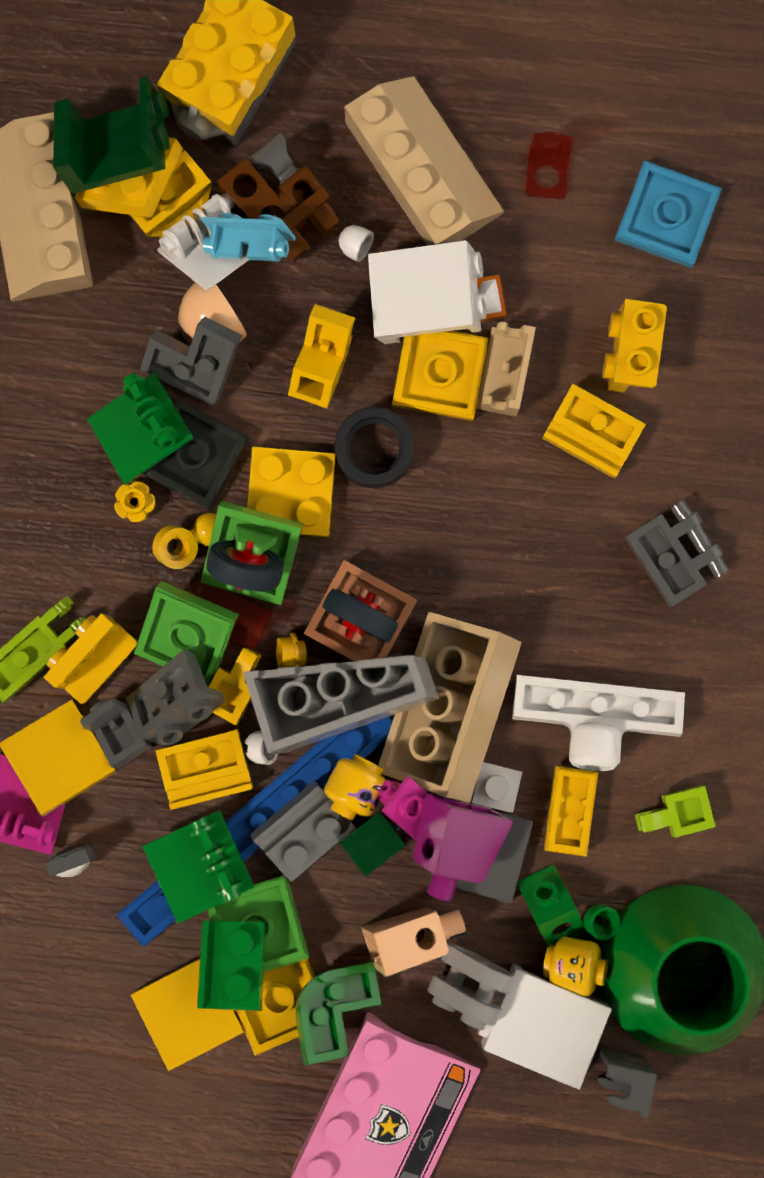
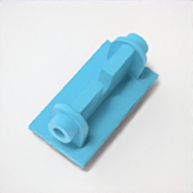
[202,213,295,262]

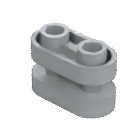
[427,942,516,1030]

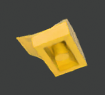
[130,151,212,238]

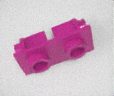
[378,776,428,840]

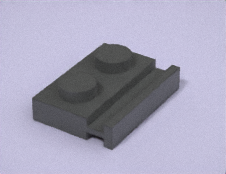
[250,780,356,882]

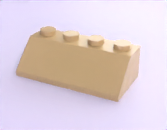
[344,76,504,246]
[0,112,93,302]
[378,612,522,803]

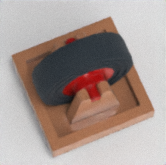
[304,560,417,662]

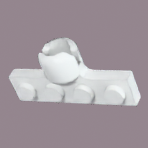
[512,675,685,771]

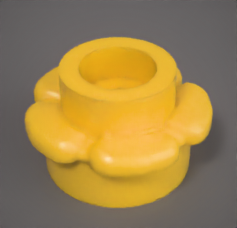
[114,481,155,522]
[276,633,307,668]

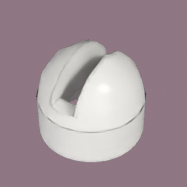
[339,225,374,262]
[244,730,279,765]

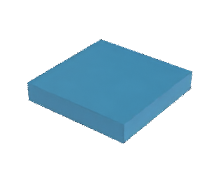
[615,160,722,268]

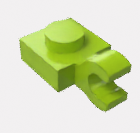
[634,785,716,838]

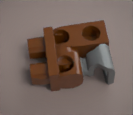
[217,133,339,263]

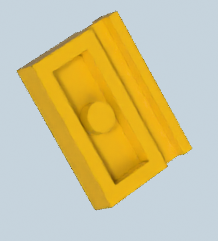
[542,384,646,479]
[156,729,253,810]

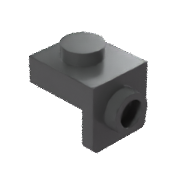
[80,698,152,770]

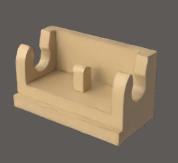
[476,322,536,417]

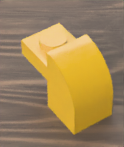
[288,304,355,408]

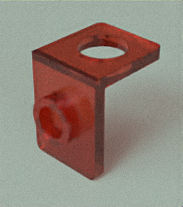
[525,132,575,200]

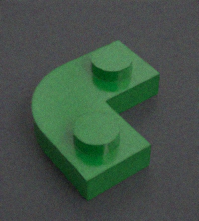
[296,962,381,1065]

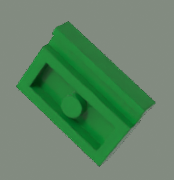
[197,921,266,1011]

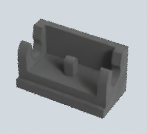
[596,1046,657,1118]

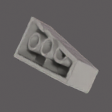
[243,655,439,754]

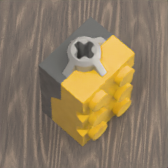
[157,0,296,146]

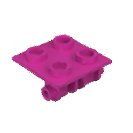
[0,754,66,855]

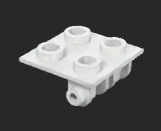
[157,193,249,291]

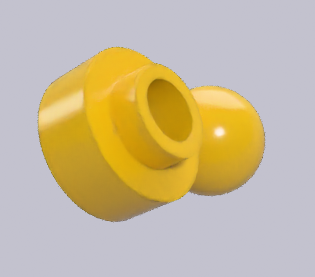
[152,513,216,569]

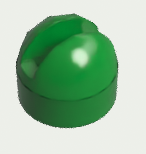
[583,904,620,940]

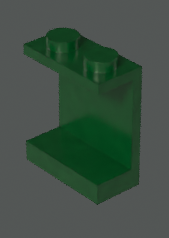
[53,76,170,194]

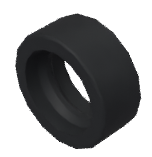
[334,406,414,489]

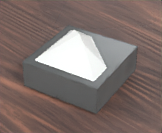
[45,843,97,877]

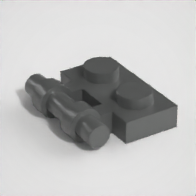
[624,500,730,608]

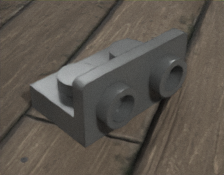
[126,649,225,747]

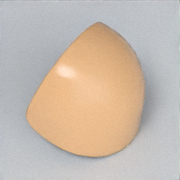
[178,282,247,344]

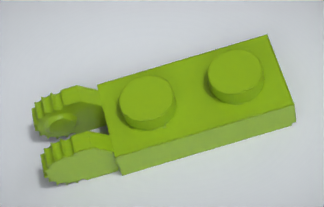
[0,596,87,703]

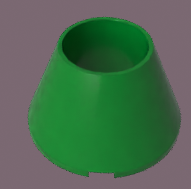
[601,885,764,1055]

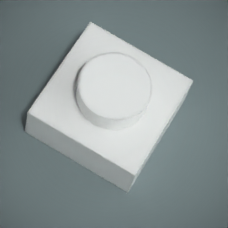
[471,762,522,813]

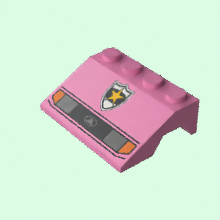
[291,1012,481,1178]

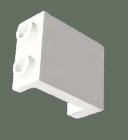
[368,240,486,344]
[478,963,612,1090]

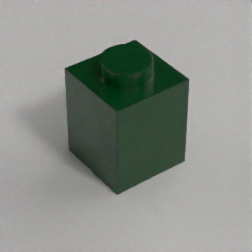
[340,809,406,877]

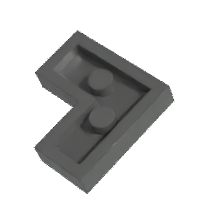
[140,316,242,407]

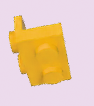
[602,299,667,393]
[44,613,138,704]

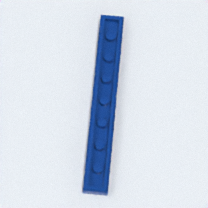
[116,716,393,947]

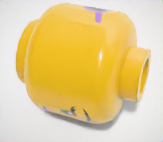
[324,754,386,821]
[543,936,608,997]

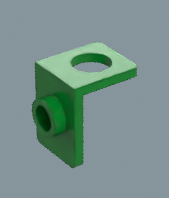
[518,865,586,947]

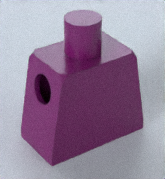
[413,793,513,901]

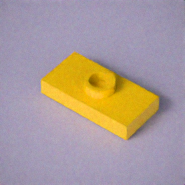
[544,766,598,857]

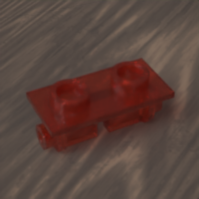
[187,577,273,650]

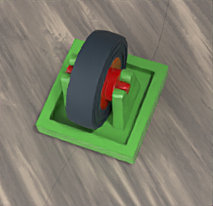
[200,501,303,605]

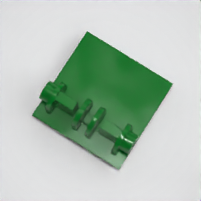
[87,372,193,485]
[142,810,255,924]

